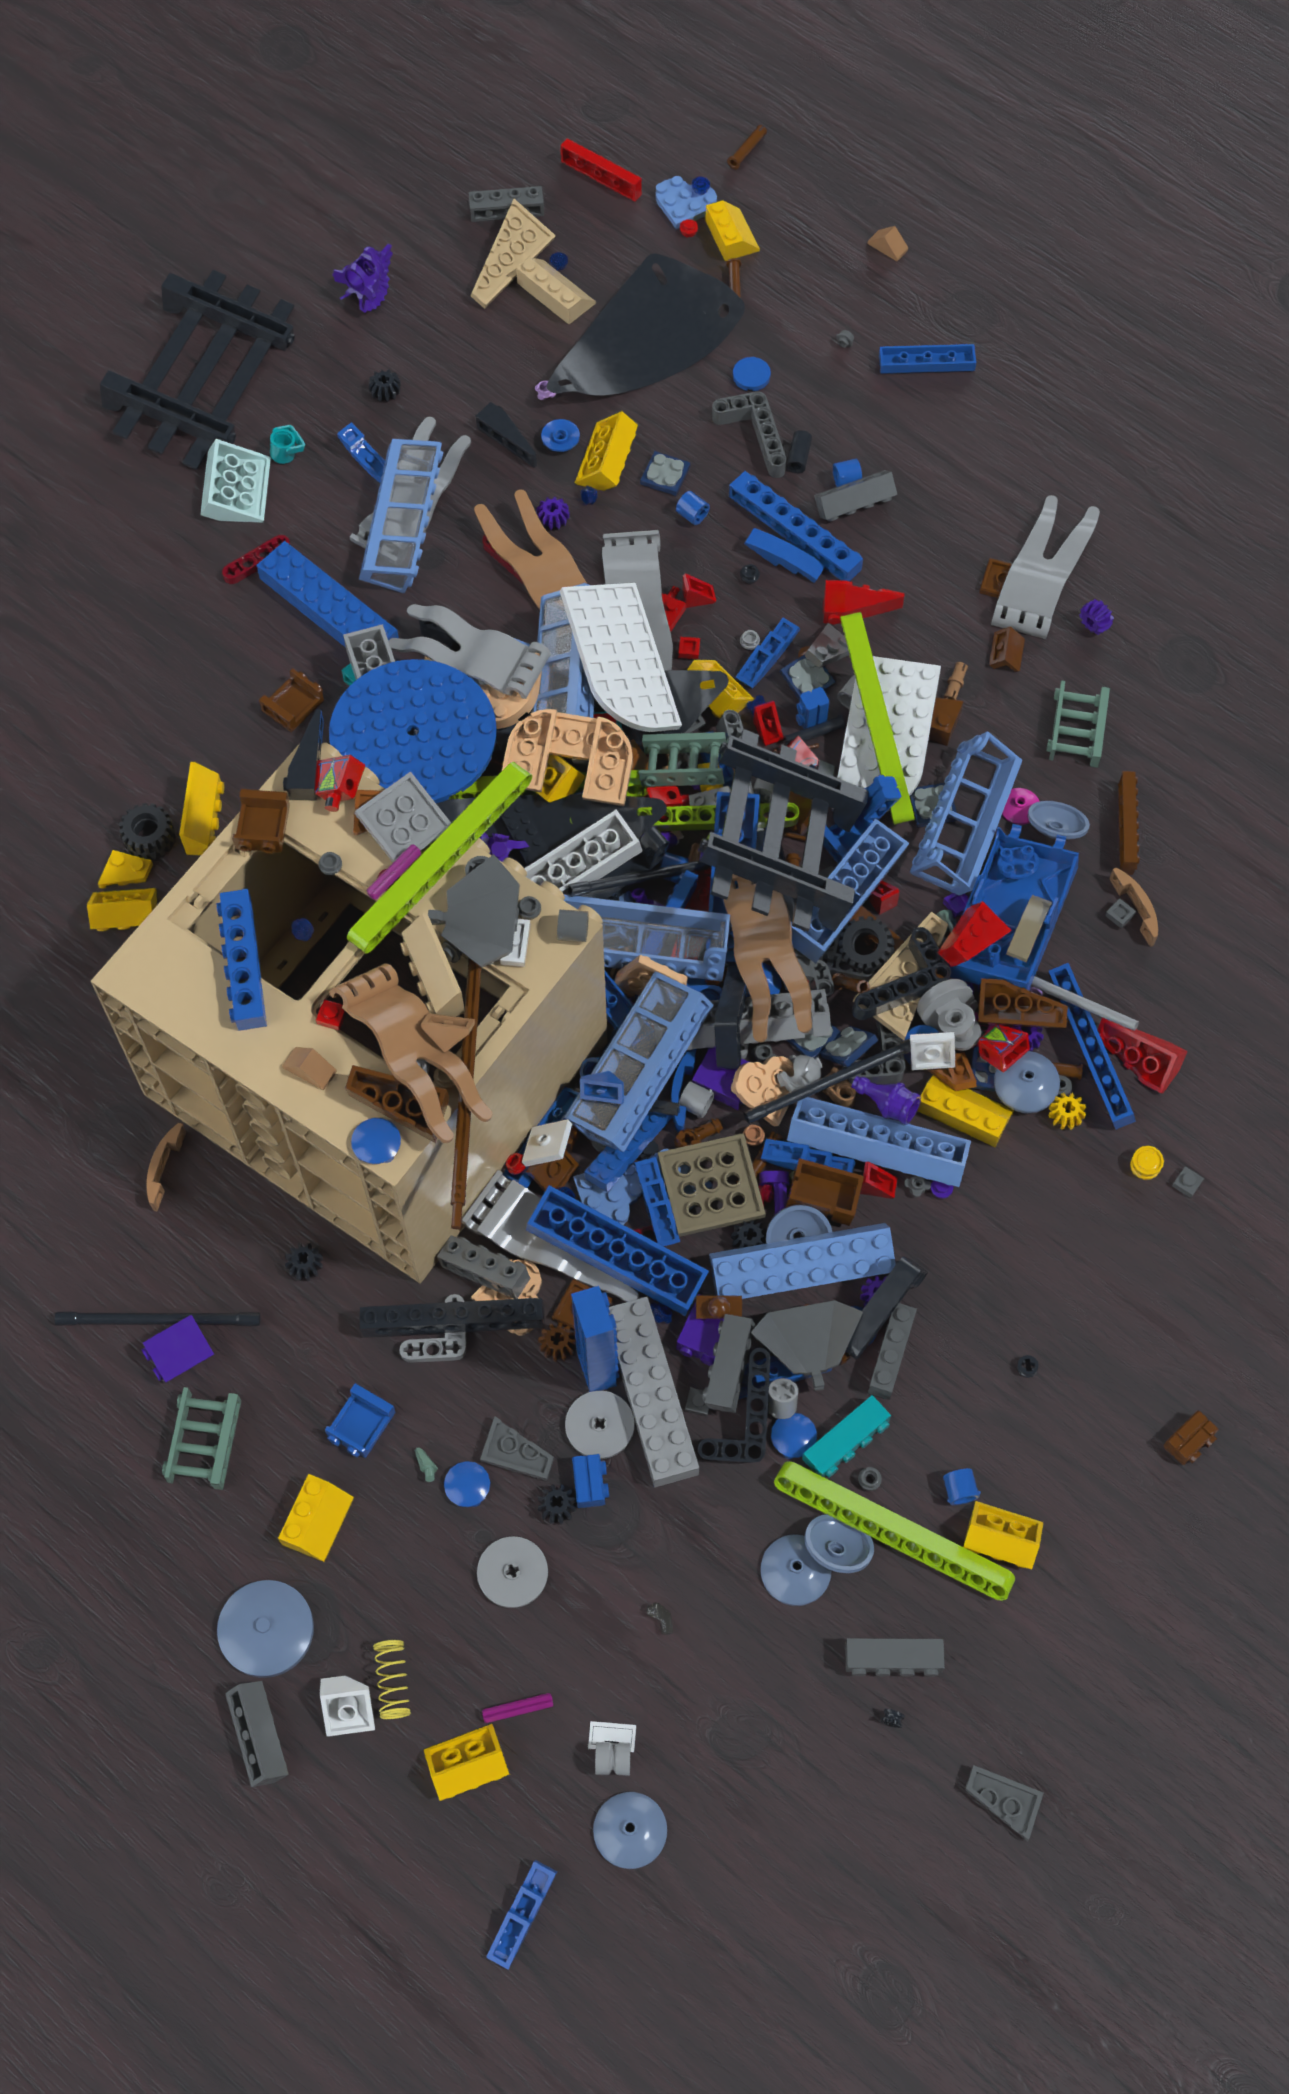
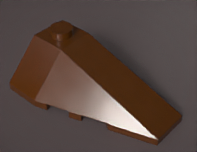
[977,978,1068,1028]

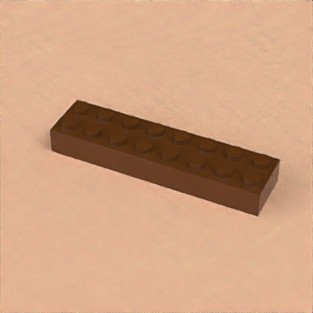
[1118,771,1140,875]

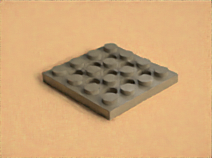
[658,1133,766,1237]

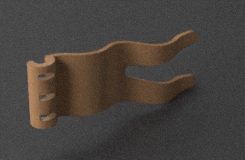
[474,490,587,639]
[724,874,812,1043]
[329,964,493,1143]

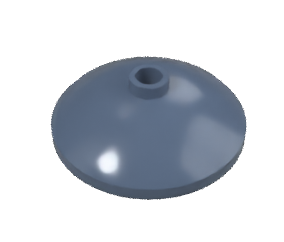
[1027,801,1090,840]
[994,1051,1060,1113]
[766,1205,832,1244]
[804,1514,874,1573]
[761,1535,831,1606]
[593,1792,667,1869]

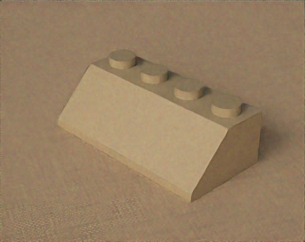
[516,257,596,324]
[400,912,465,1017]

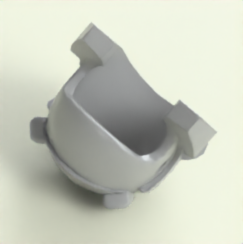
[777,1055,822,1093]

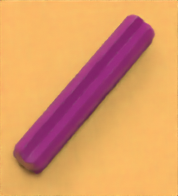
[366,844,421,900]
[482,1693,553,1723]

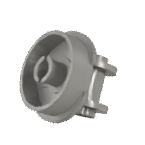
[917,979,981,1051]

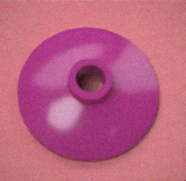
[1002,788,1040,825]

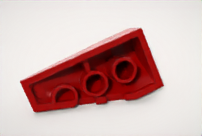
[1097,1017,1187,1094]

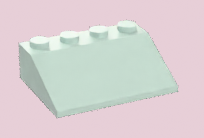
[200,439,271,523]

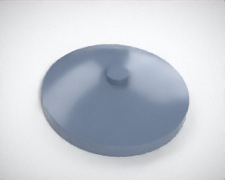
[217,1580,314,1678]

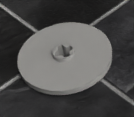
[565,1391,634,1459]
[477,1536,548,1608]

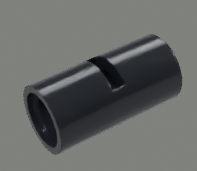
[787,430,812,474]

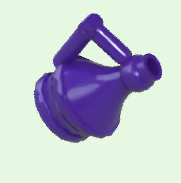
[851,1076,921,1125]

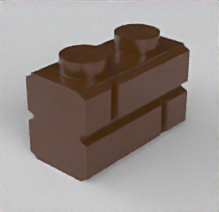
[1163,1410,1218,1465]

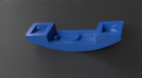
[337,422,385,483]
[671,1049,697,1132]

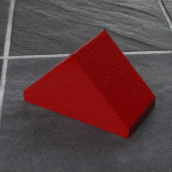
[682,573,717,608]
[753,701,784,746]
[868,881,899,915]
[860,1161,897,1199]

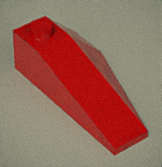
[823,580,904,625]

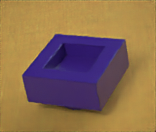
[943,893,969,918]

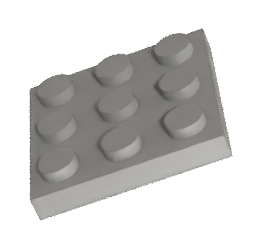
[354,772,452,862]

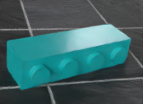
[802,1395,891,1478]

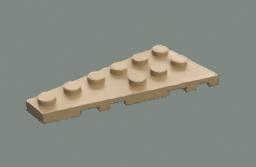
[471,199,556,309]
[853,912,948,1040]

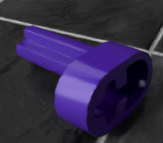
[758,1171,790,1215]

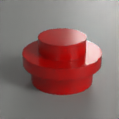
[680,219,698,237]
[506,1153,526,1175]

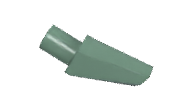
[414,1448,438,1482]

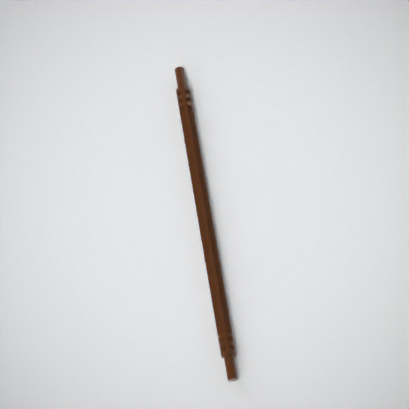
[450,958,481,1230]

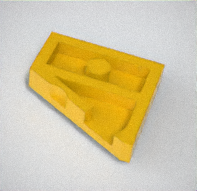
[98,850,153,889]

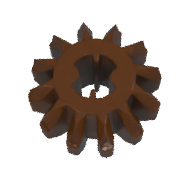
[538,1322,576,1362]

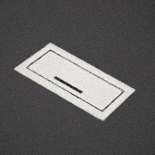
[588,1721,636,1752]

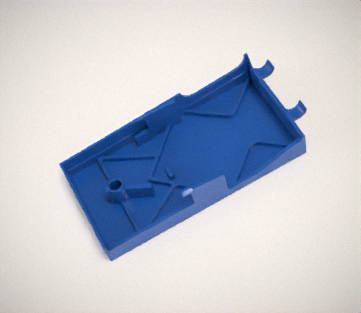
[948,824,1079,990]

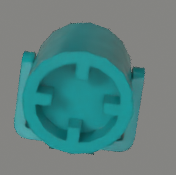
[270,425,305,464]

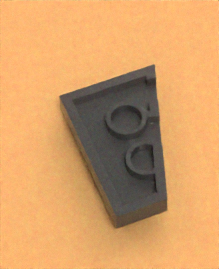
[805,623,849,668]
[480,1416,554,1481]
[965,1765,1044,1841]

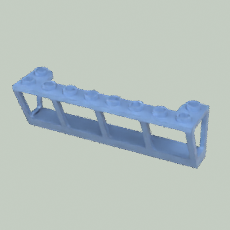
[910,731,1022,895]

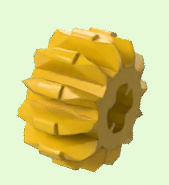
[1048,1092,1086,1130]

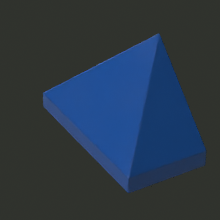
[580,1071,624,1104]

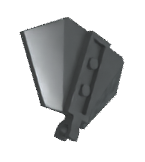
[428,854,520,968]
[751,1300,863,1391]

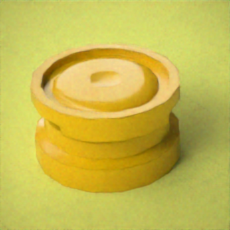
[1130,1146,1164,1180]

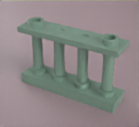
[1046,681,1110,768]
[639,732,726,787]
[162,1387,241,1490]

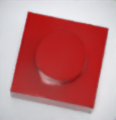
[679,637,700,659]
[316,999,347,1031]

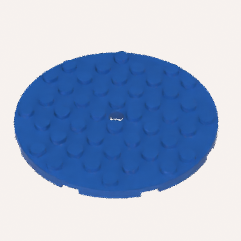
[329,659,497,803]

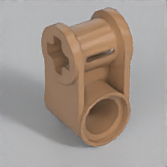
[820,1067,856,1108]

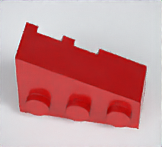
[937,901,1012,967]

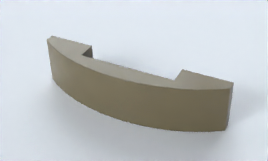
[1006,895,1052,962]

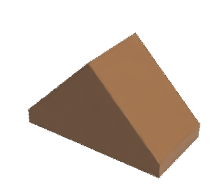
[867,226,908,261]
[421,1013,475,1053]
[282,1047,337,1091]

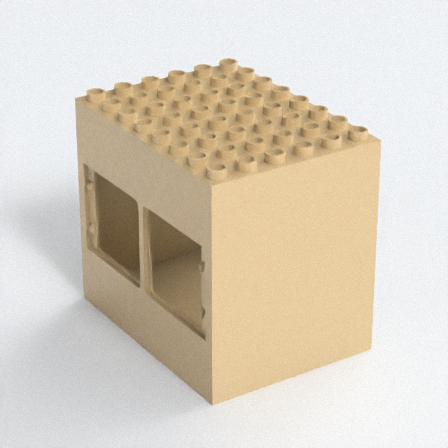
[91,743,608,1284]

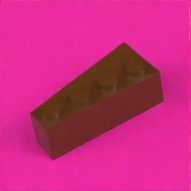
[928,698,964,746]
[345,1065,450,1144]

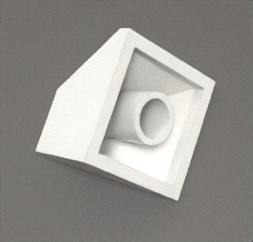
[320,1676,375,1736]

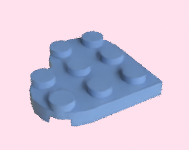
[656,176,717,229]
[573,1163,642,1225]

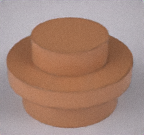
[743,1125,765,1146]

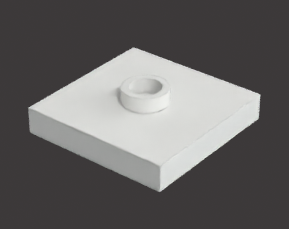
[910,1032,955,1070]
[522,1119,572,1167]

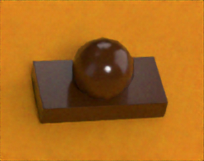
[696,1295,742,1319]

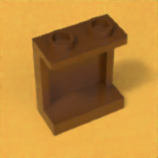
[259,668,324,733]
[232,789,290,854]

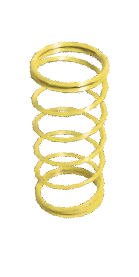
[373,1640,411,1719]

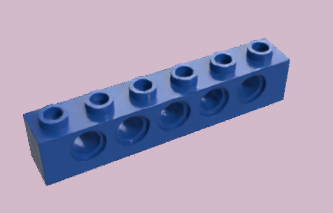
[216,889,267,1031]

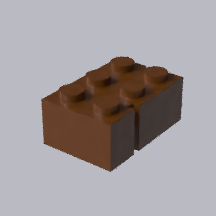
[785,1158,864,1226]

